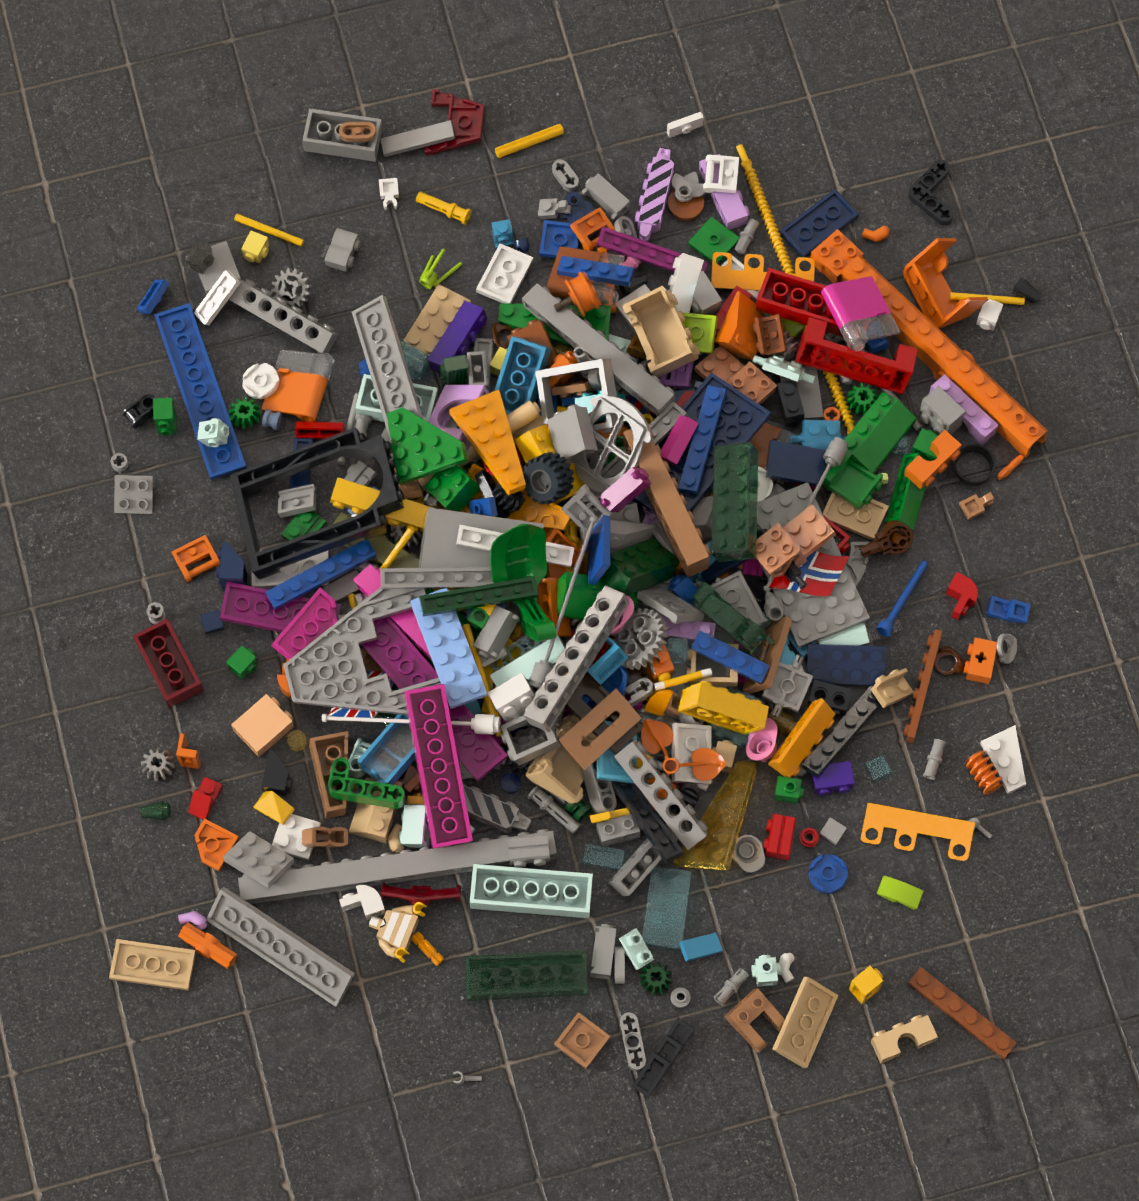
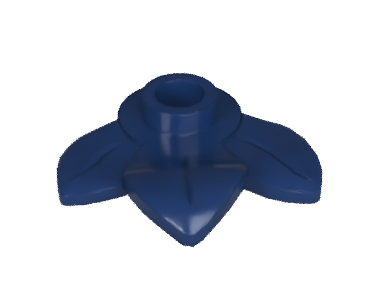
[558,192,594,223]

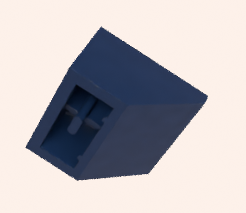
[216,542,248,591]

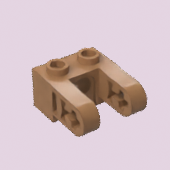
[724,988,785,1053]

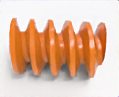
[965,750,1003,795]

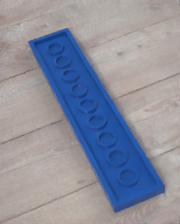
[154,303,247,480]

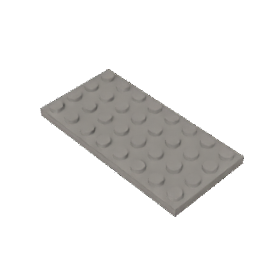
[737,482,870,648]

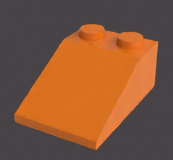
[715,291,764,360]

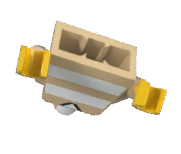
[369,902,427,963]

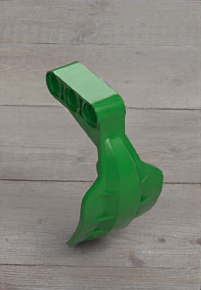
[490,523,557,642]

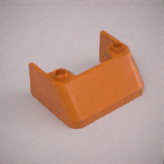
[903,238,989,328]

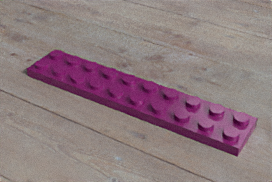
[361,616,508,782]

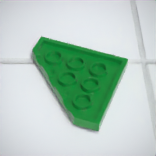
[386,407,468,485]

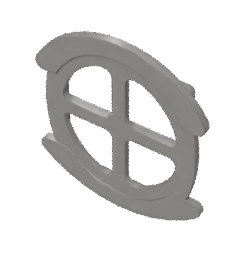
[574,396,653,493]

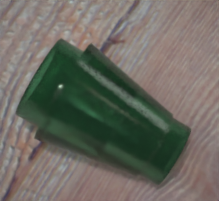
[140,801,171,820]

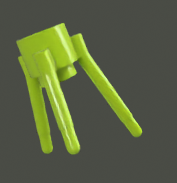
[419,249,462,289]

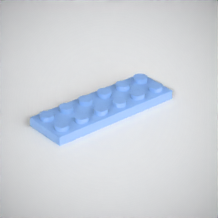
[410,587,488,709]

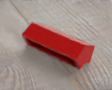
[295,421,344,438]

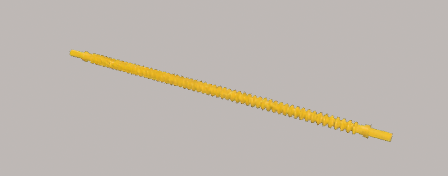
[736,144,855,434]

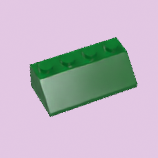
[844,392,917,474]
[557,571,638,621]

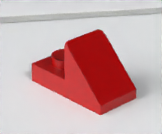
[188,777,223,820]

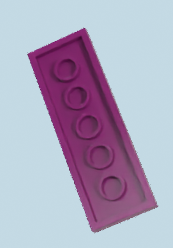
[219,582,341,632]

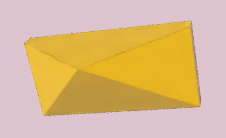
[253,791,295,825]

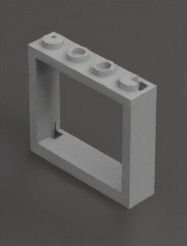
[535,358,618,433]

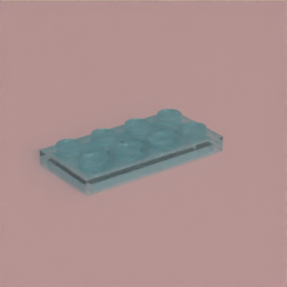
[642,867,691,950]

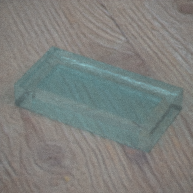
[582,843,625,871]

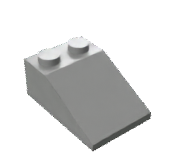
[610,520,655,553]

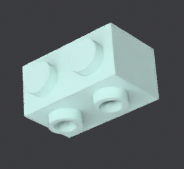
[399,805,431,848]

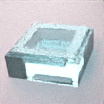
[865,755,892,782]

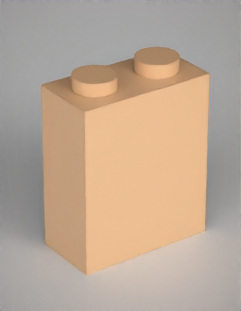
[231,694,294,757]

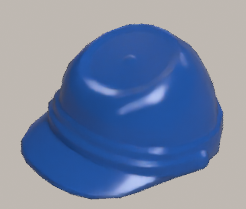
[601,665,629,695]

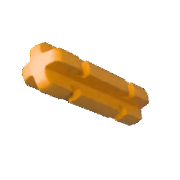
[411,932,444,966]

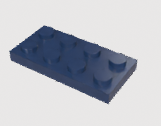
[807,644,886,685]

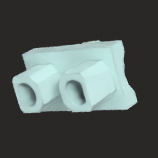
[618,928,654,970]

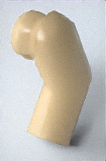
[387,824,404,854]

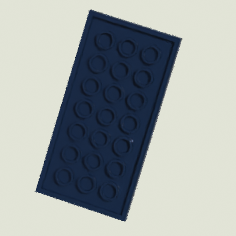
[634,372,772,516]

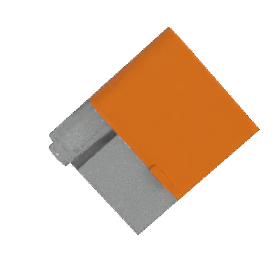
[261,350,334,422]

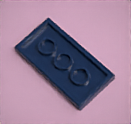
[779,189,859,257]

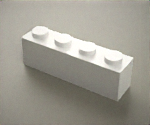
[668,253,704,313]

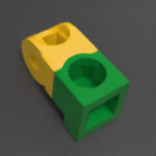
[466,604,496,632]

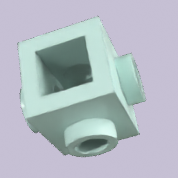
[197,418,229,447]
[751,955,781,987]

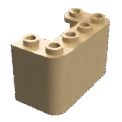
[622,286,700,378]

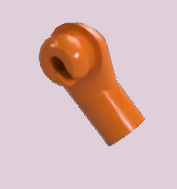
[862,226,890,242]

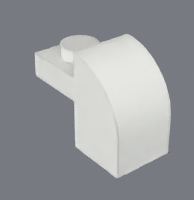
[339,885,385,920]

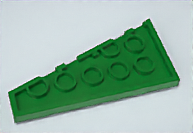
[498,303,611,349]

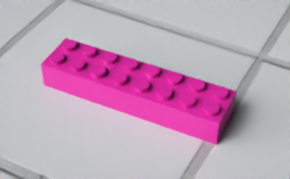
[404,684,473,848]

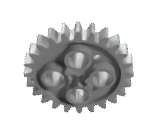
[612,608,668,670]

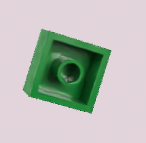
[424,465,480,512]

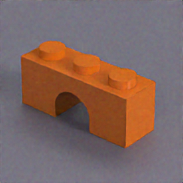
[904,430,962,489]

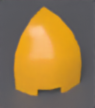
[644,689,672,716]

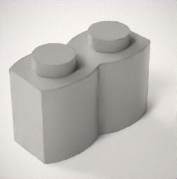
[325,228,361,272]

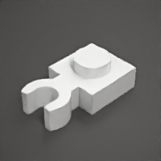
[379,178,399,210]

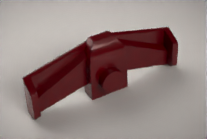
[380,883,461,905]

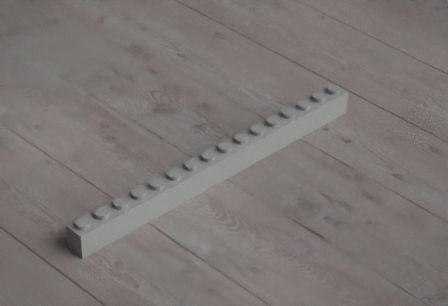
[238,829,557,904]

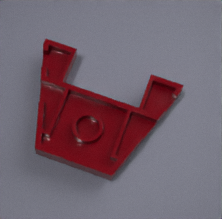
[425,89,485,156]

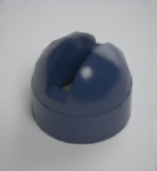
[514,238,529,253]

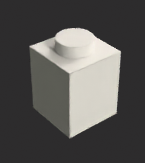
[976,299,1003,331]

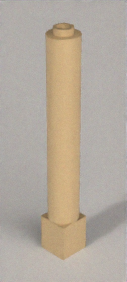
[418,400,541,494]

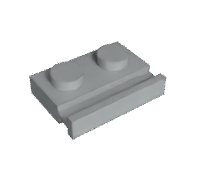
[278,484,317,518]

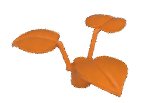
[641,719,726,811]

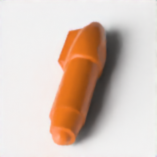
[997,455,1024,480]

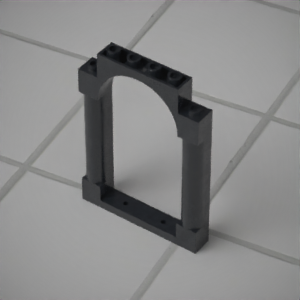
[230,427,405,580]

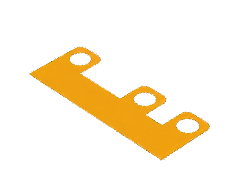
[711,252,815,290]
[861,803,975,861]

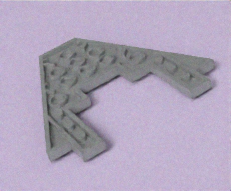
[283,587,441,715]

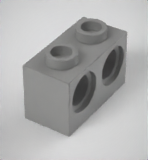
[597,814,640,848]

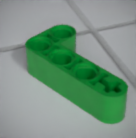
[328,757,405,809]

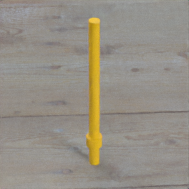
[462,624,502,737]

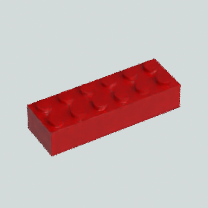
[756,268,871,343]

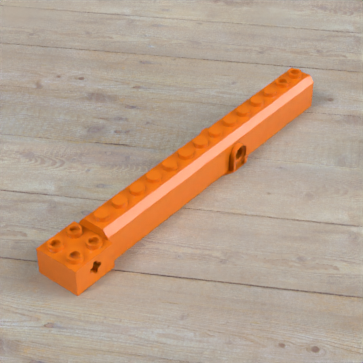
[810,229,1048,458]

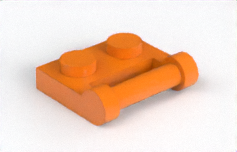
[570,207,616,251]
[171,535,220,582]

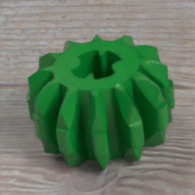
[847,383,879,415]
[229,396,261,430]

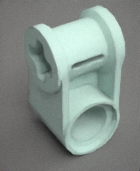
[348,738,371,778]

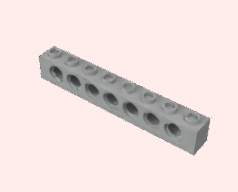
[524,586,629,733]

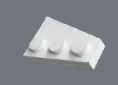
[980,725,1026,794]

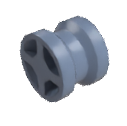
[262,409,282,431]

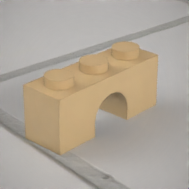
[871,1015,938,1064]

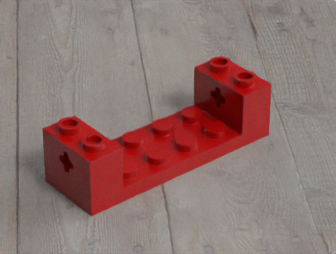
[795,317,918,394]

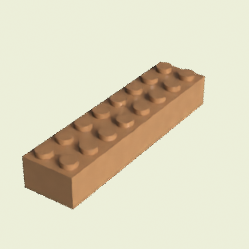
[623,429,711,577]

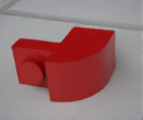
[946,572,978,620]

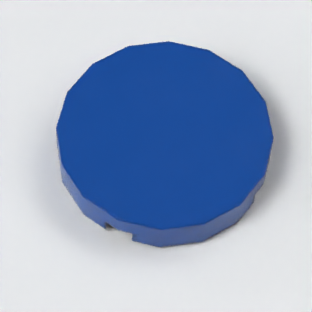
[808,854,848,894]

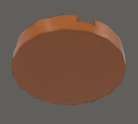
[667,189,704,221]

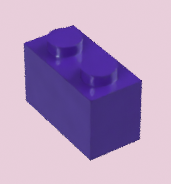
[811,761,854,796]

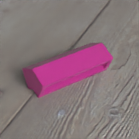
[660,415,699,466]

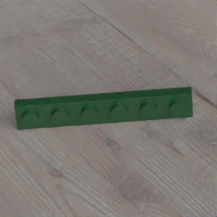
[419,576,539,617]

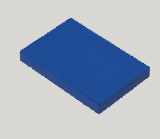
[588,515,610,585]

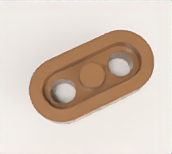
[339,122,376,142]

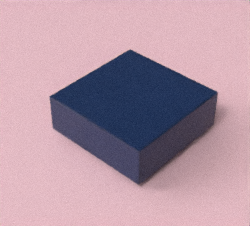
[200,609,224,634]

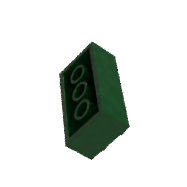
[601,538,680,596]

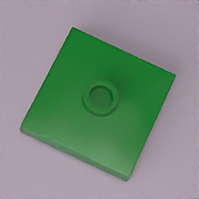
[688,217,740,264]

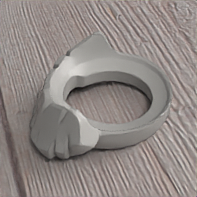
[997,633,1017,664]

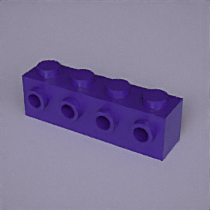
[427,301,487,373]

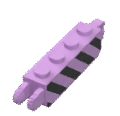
[635,148,674,242]

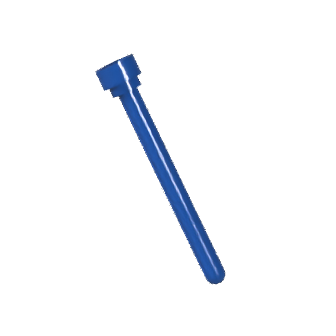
[876,561,928,637]

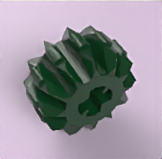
[639,961,673,996]

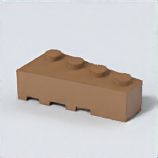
[309,731,348,819]

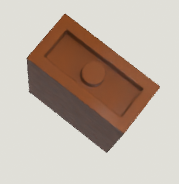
[507,319,557,369]

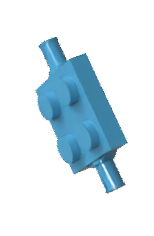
[789,420,847,450]

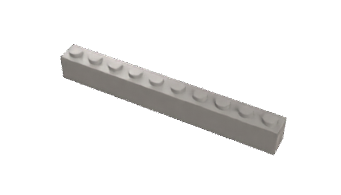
[522,284,676,416]

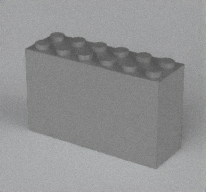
[418,508,544,589]

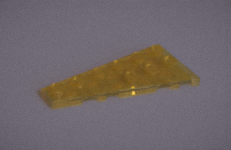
[673,761,758,870]

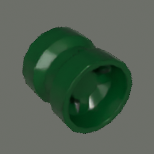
[565,798,592,822]

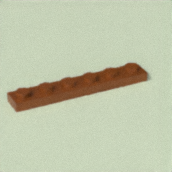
[903,629,942,744]
[908,967,1017,1060]

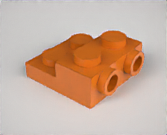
[549,351,582,389]

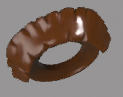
[491,323,514,349]
[934,646,965,675]

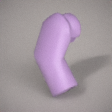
[178,911,207,930]

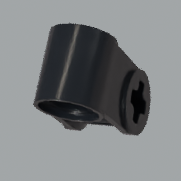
[122,394,155,429]

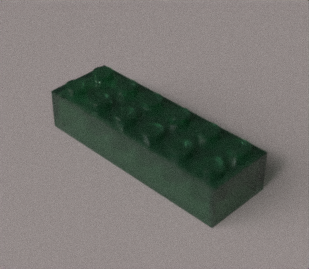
[711,442,758,562]
[465,950,588,1001]

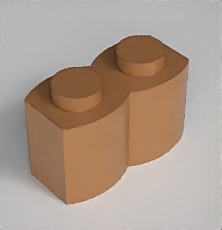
[302,826,348,848]

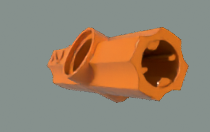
[178,922,238,969]

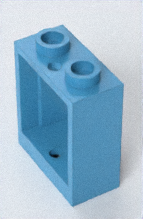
[575,637,629,685]

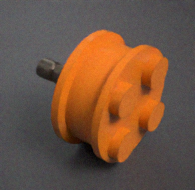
[553,271,602,317]

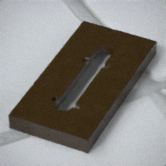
[565,672,643,755]

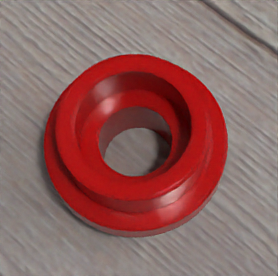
[799,828,819,847]

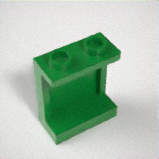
[822,451,883,510]

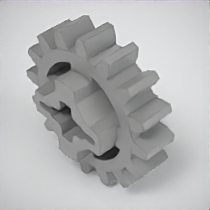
[271,268,312,307]
[507,726,548,754]

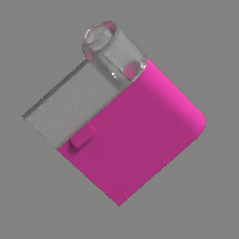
[821,276,901,351]

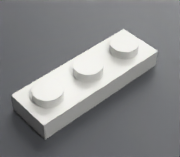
[194,270,241,326]

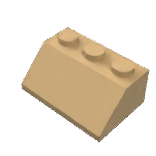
[348,778,404,844]

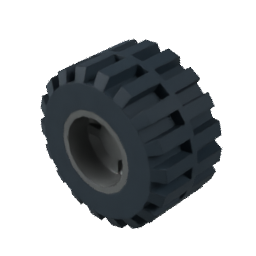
[522,452,574,505]

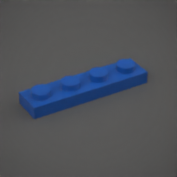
[557,256,634,287]
[690,631,770,684]

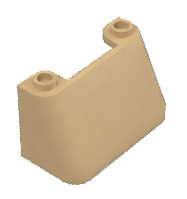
[526,714,597,804]

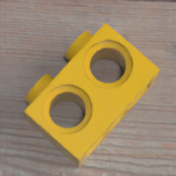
[849,966,883,1004]

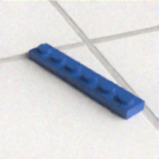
[678,385,727,495]
[265,540,377,610]

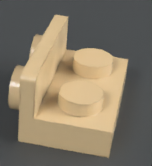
[871,668,914,708]

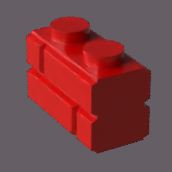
[763,814,796,860]

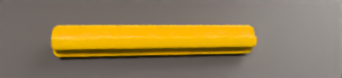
[495,124,564,158]

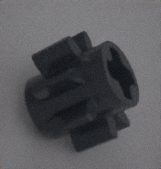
[508,761,532,777]

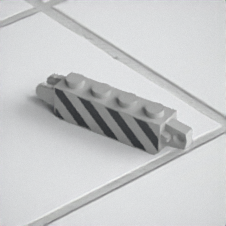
[462,782,531,833]

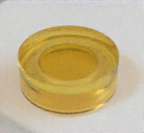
[287,730,307,751]

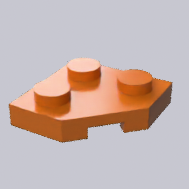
[194,818,239,872]

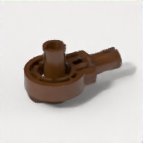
[859,520,913,558]

